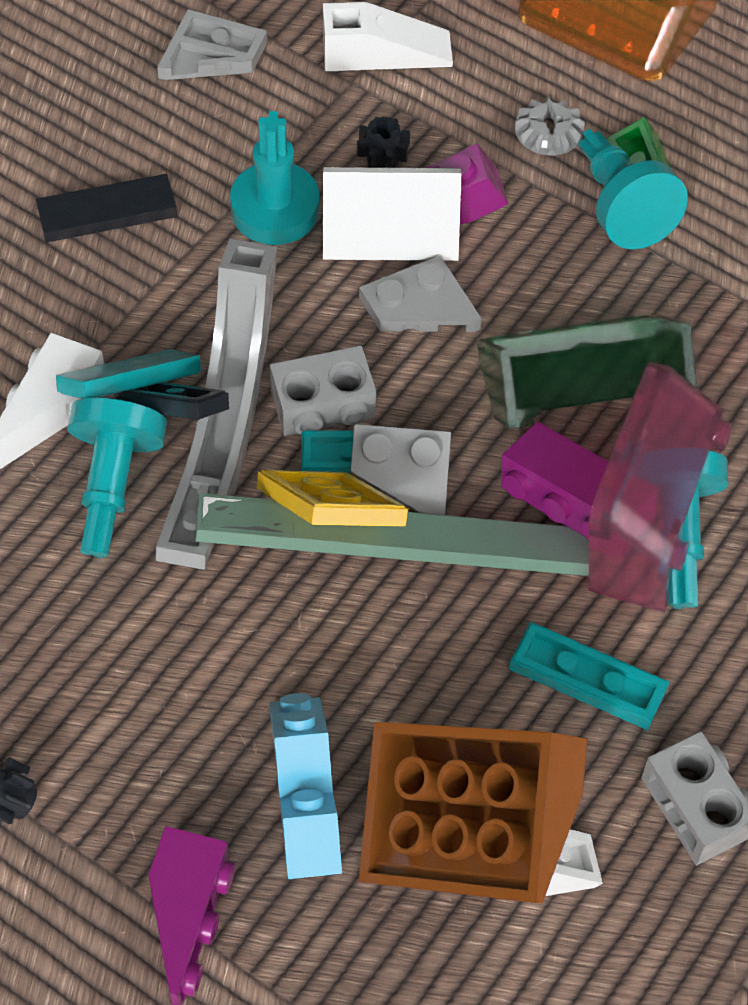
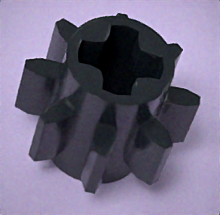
[356,116,410,168]
[0,757,37,824]

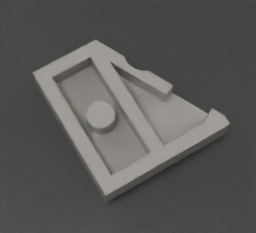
[157,9,268,80]
[359,255,482,332]
[351,424,451,515]

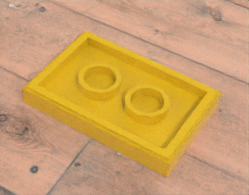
[256,470,408,526]

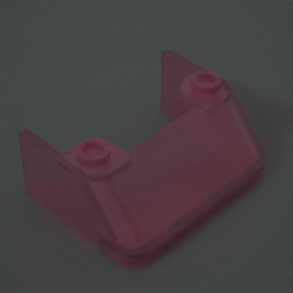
[589,361,732,613]

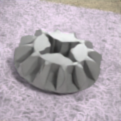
[515,96,585,156]

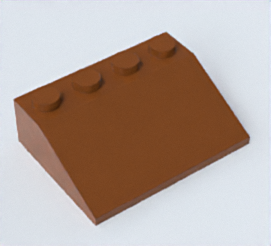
[358,722,587,904]

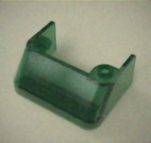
[477,315,698,428]

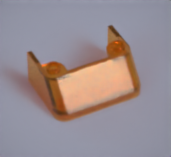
[518,0,717,81]

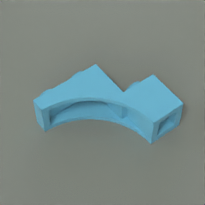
[269,693,342,879]

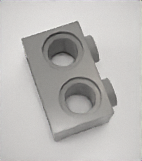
[270,346,376,437]
[641,731,748,866]

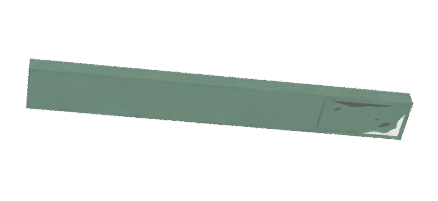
[195,493,594,576]

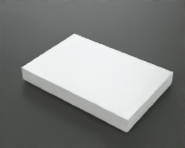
[323,167,461,261]

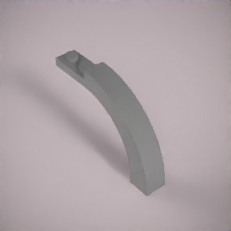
[156,239,277,570]

